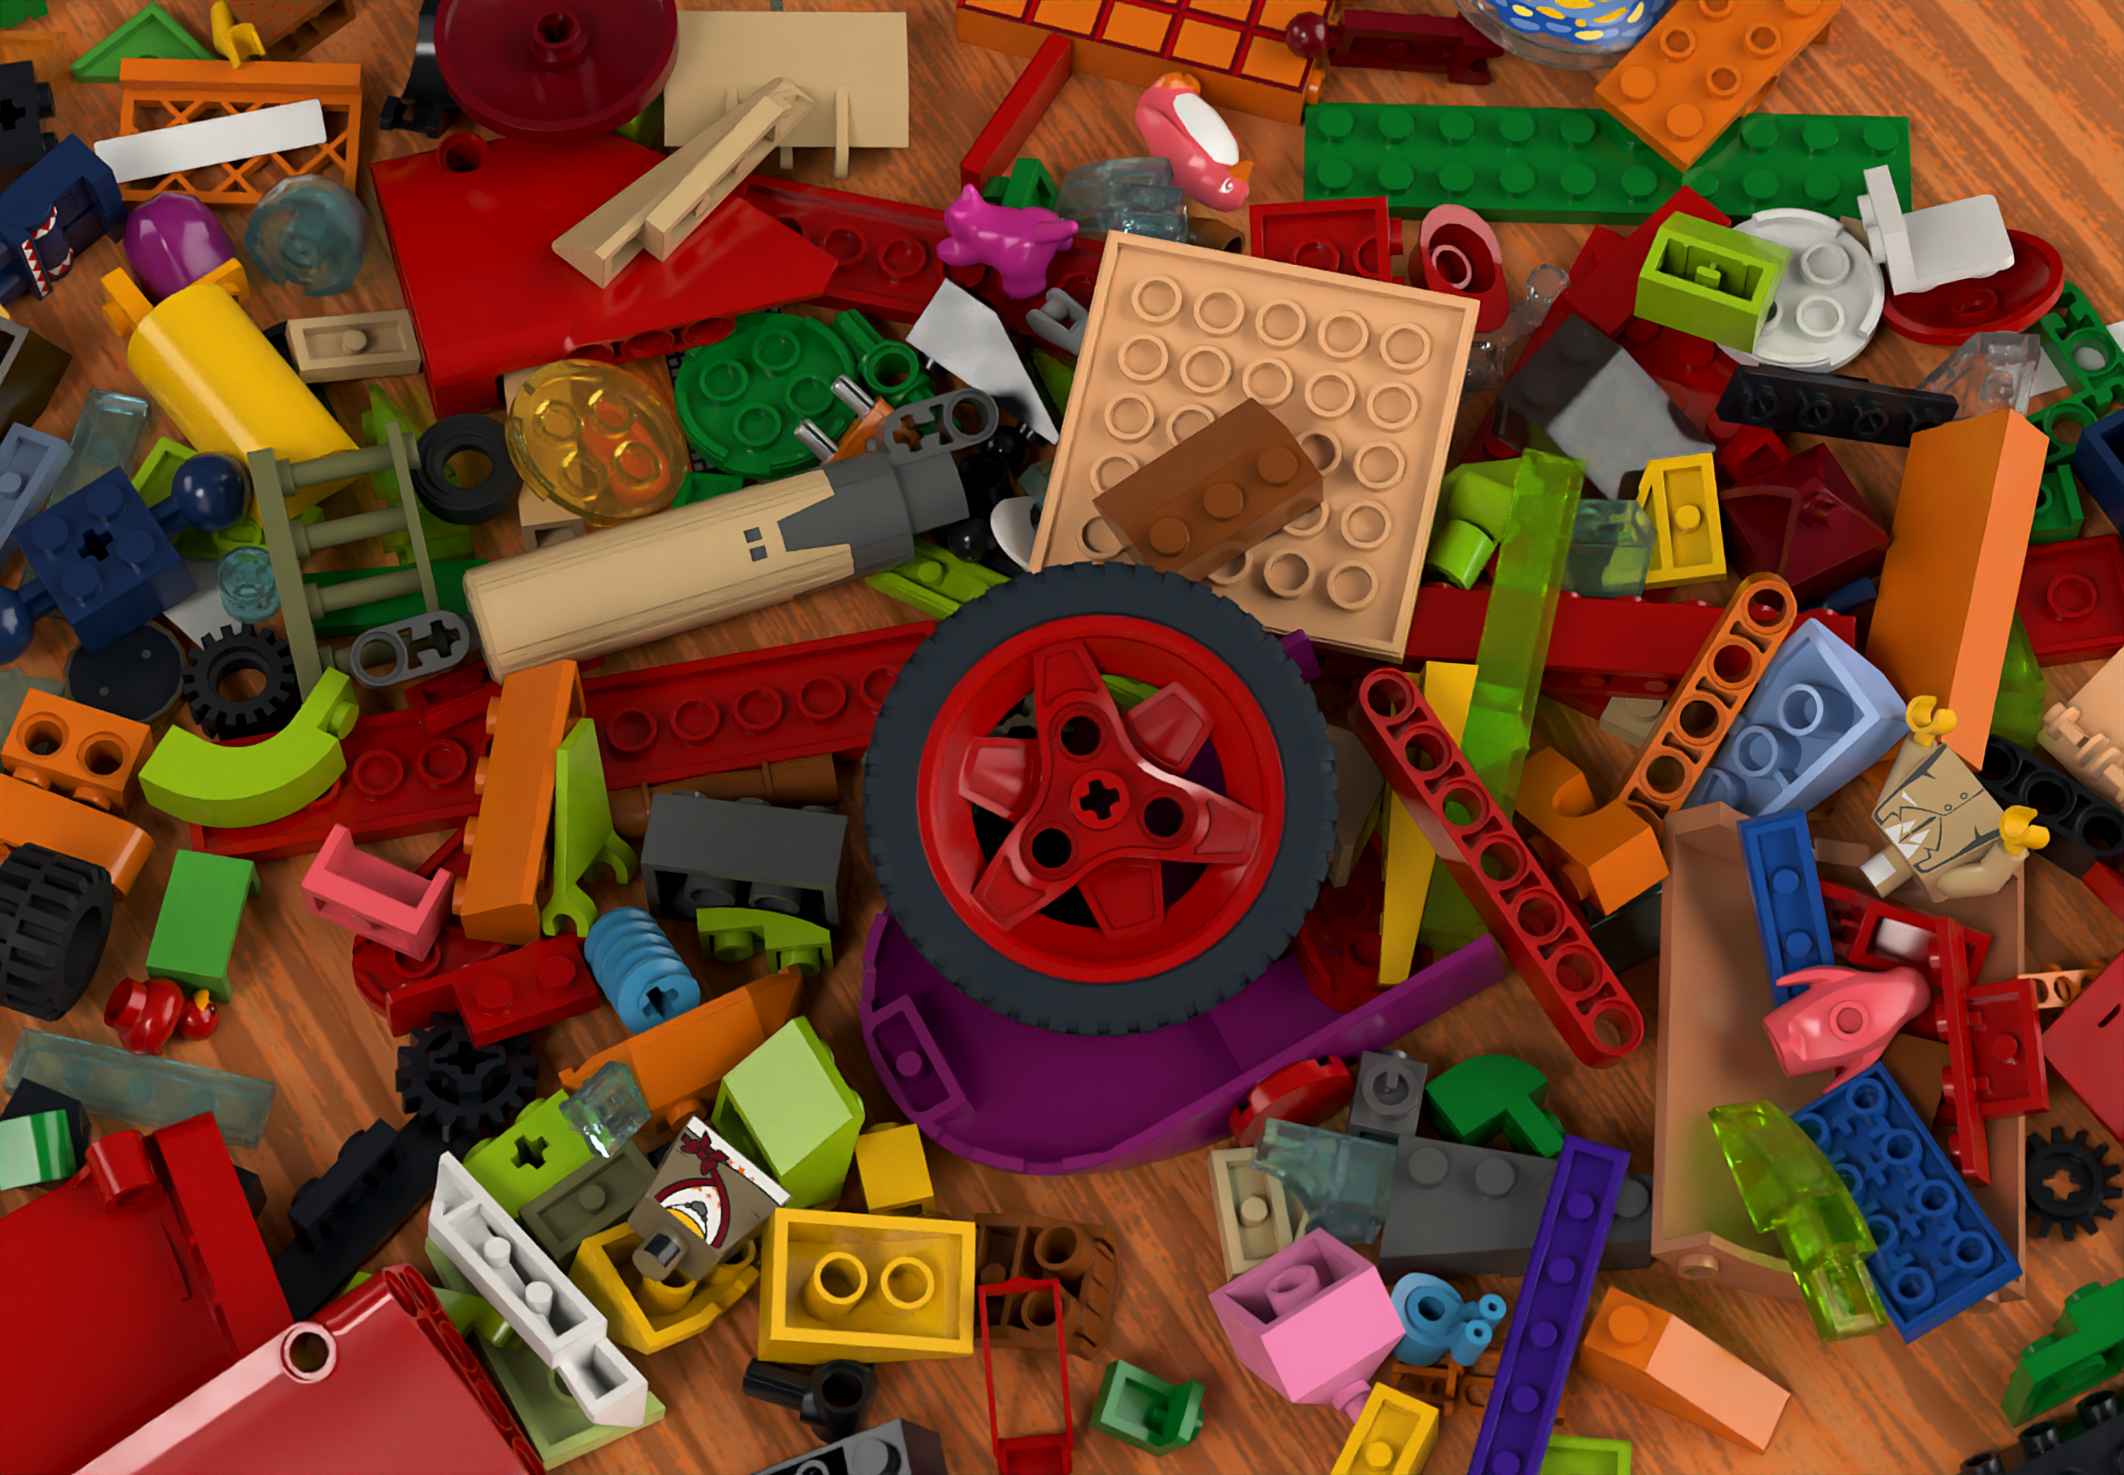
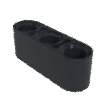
[1972,735,2124,881]

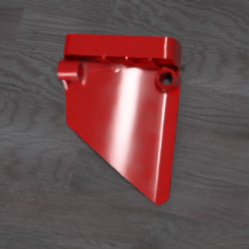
[0,1110,295,1475]
[72,1263,549,1475]

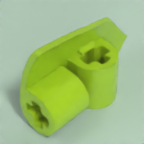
[1420,456,1544,590]

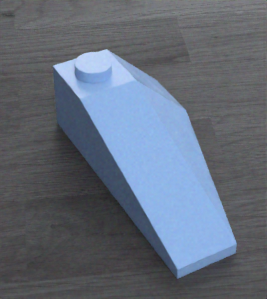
[1680,618,1911,818]

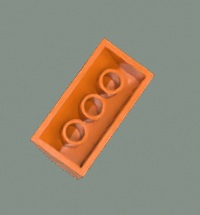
[452,659,586,946]

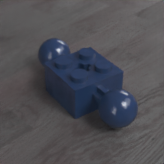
[0,452,252,666]

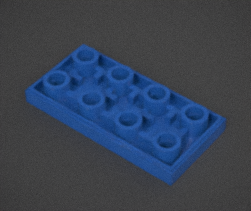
[1766,1061,2023,1345]

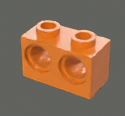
[0,687,154,818]

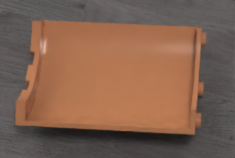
[1651,801,2025,1314]

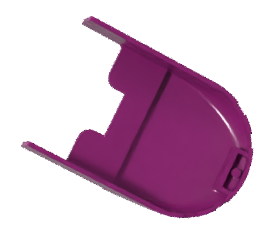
[859,629,1506,1176]

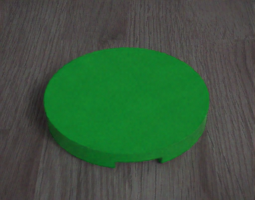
[674,310,860,480]

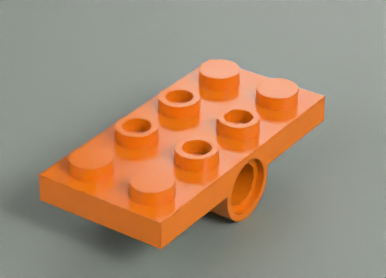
[1592,0,1843,174]

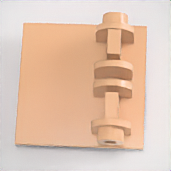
[2034,646,2124,813]

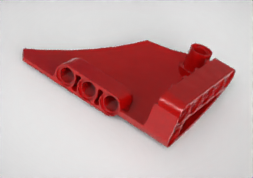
[370,132,839,422]

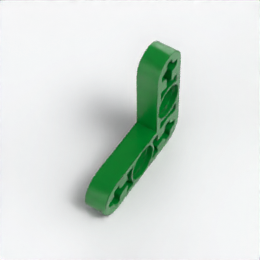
[2025,280,2124,474]

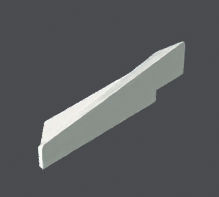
[428,1151,648,1428]

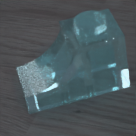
[1250,1117,1397,1245]

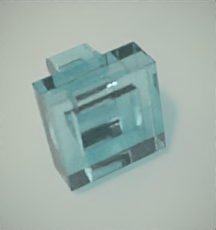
[559,1061,652,1158]

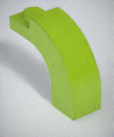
[138,666,359,828]

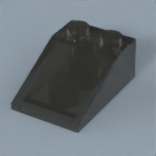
[1491,313,1717,526]

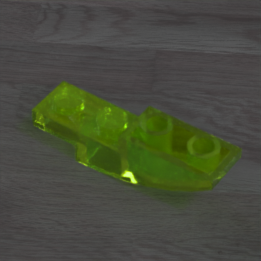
[1708,1099,1890,1343]

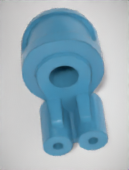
[1389,1273,1506,1366]

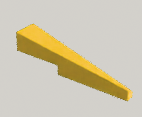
[1377,661,1479,987]

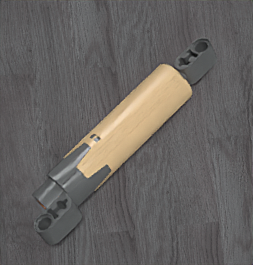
[347,387,999,690]

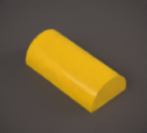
[127,283,365,531]

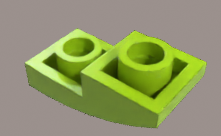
[696,907,834,979]

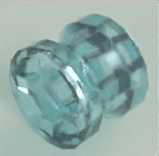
[216,545,281,624]

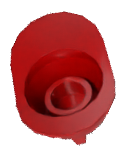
[1407,204,1509,333]

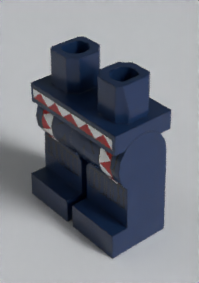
[0,133,129,308]

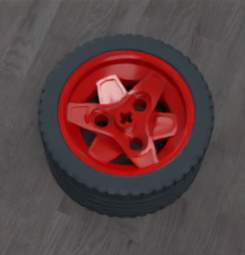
[862,561,1339,1037]

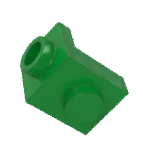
[1089,1359,1205,1457]

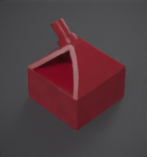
[1717,442,1890,611]

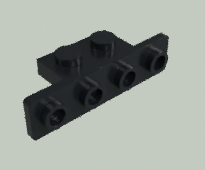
[1715,363,1959,448]
[271,1112,480,1324]
[1956,1387,2124,1475]

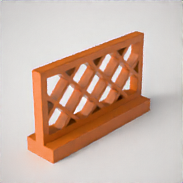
[117,58,369,213]

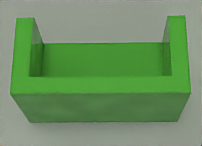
[145,849,262,1004]

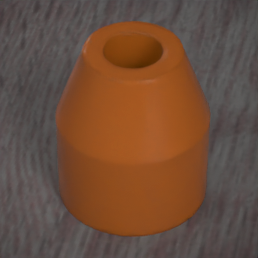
[1178,217,1246,255]

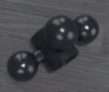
[947,425,1030,563]

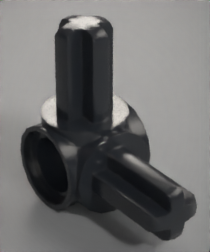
[742,1357,880,1444]

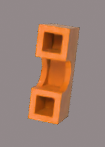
[1487,745,1670,916]

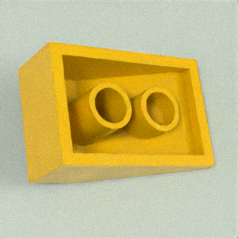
[758,1207,976,1365]

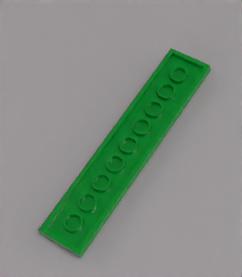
[1303,102,1913,228]

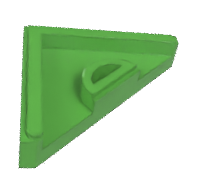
[70,1,218,83]

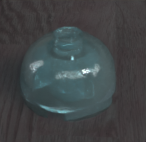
[244,174,371,297]

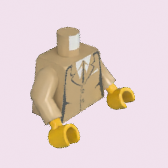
[1858,695,2050,903]

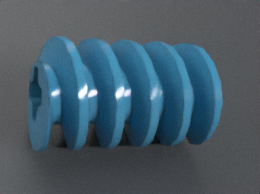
[584,906,700,1035]

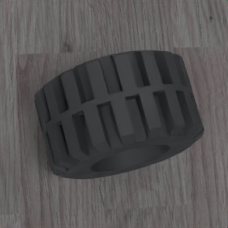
[0,842,113,1022]

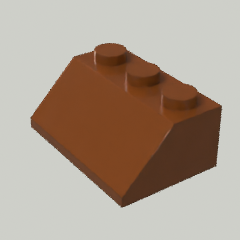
[1092,397,1324,582]

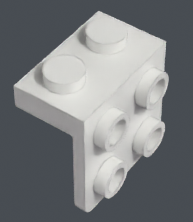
[1857,165,2015,296]

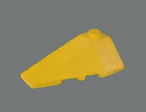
[567,1198,839,1355]

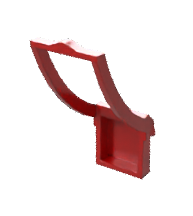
[978,1277,1074,1475]

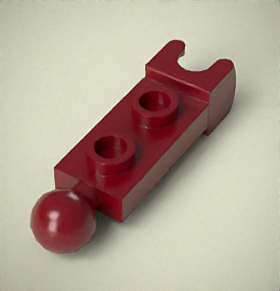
[1284,9,1505,86]

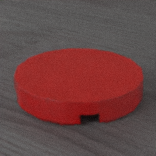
[1229,1055,1356,1148]

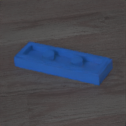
[1736,806,1836,1010]

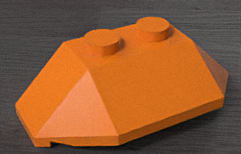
[558,963,806,1136]

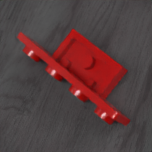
[1928,916,2050,1188]
[385,931,599,1049]

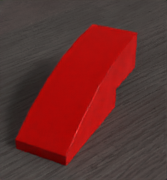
[1817,873,1992,990]

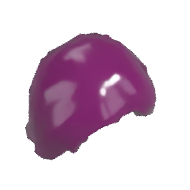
[123,191,237,303]

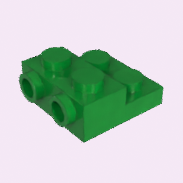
[2000,1278,2124,1428]

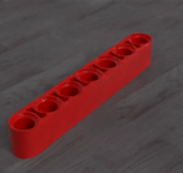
[1347,667,1644,1070]

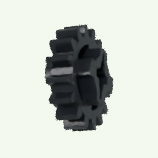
[395,1007,539,1144]

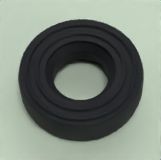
[410,414,525,525]

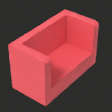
[300,823,455,962]

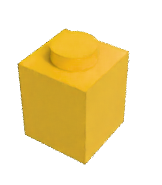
[854,1122,936,1219]

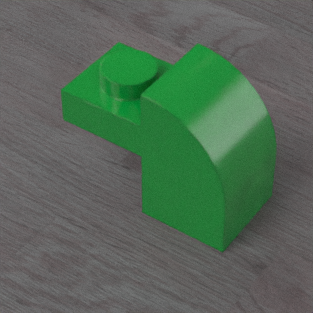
[1420,1054,1566,1160]

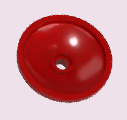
[1881,229,2065,349]

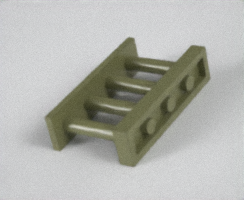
[247,420,457,703]

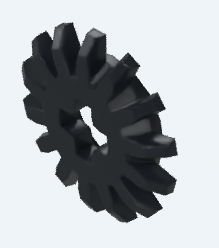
[2025,1128,2123,1242]

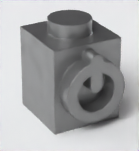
[1342,1049,1428,1157]

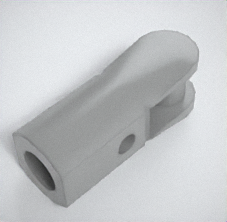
[1026,287,1089,358]

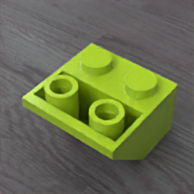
[1634,211,1793,354]
[711,1016,865,1209]

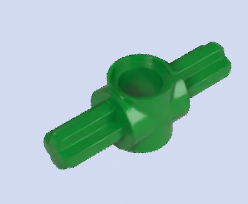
[829,309,964,445]

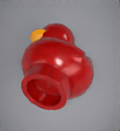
[104,977,220,1058]

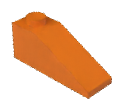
[1577,1286,1790,1456]

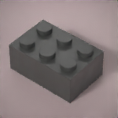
[640,790,853,941]

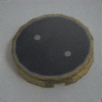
[62,620,189,734]

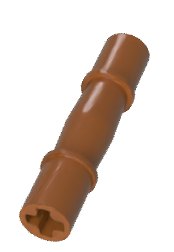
[607,753,840,840]

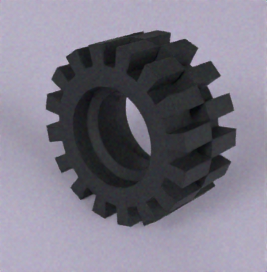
[181,623,301,741]

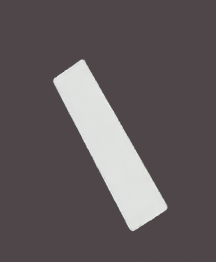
[94,99,327,183]

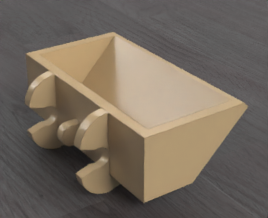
[664,11,909,180]

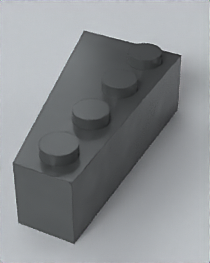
[1377,1134,1653,1286]

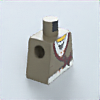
[627,1115,793,1281]

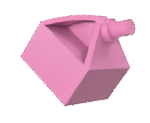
[1208,1227,1406,1424]

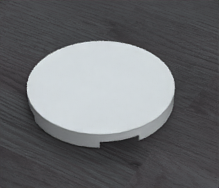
[1716,208,1884,373]

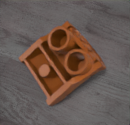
[973,1213,1121,1361]

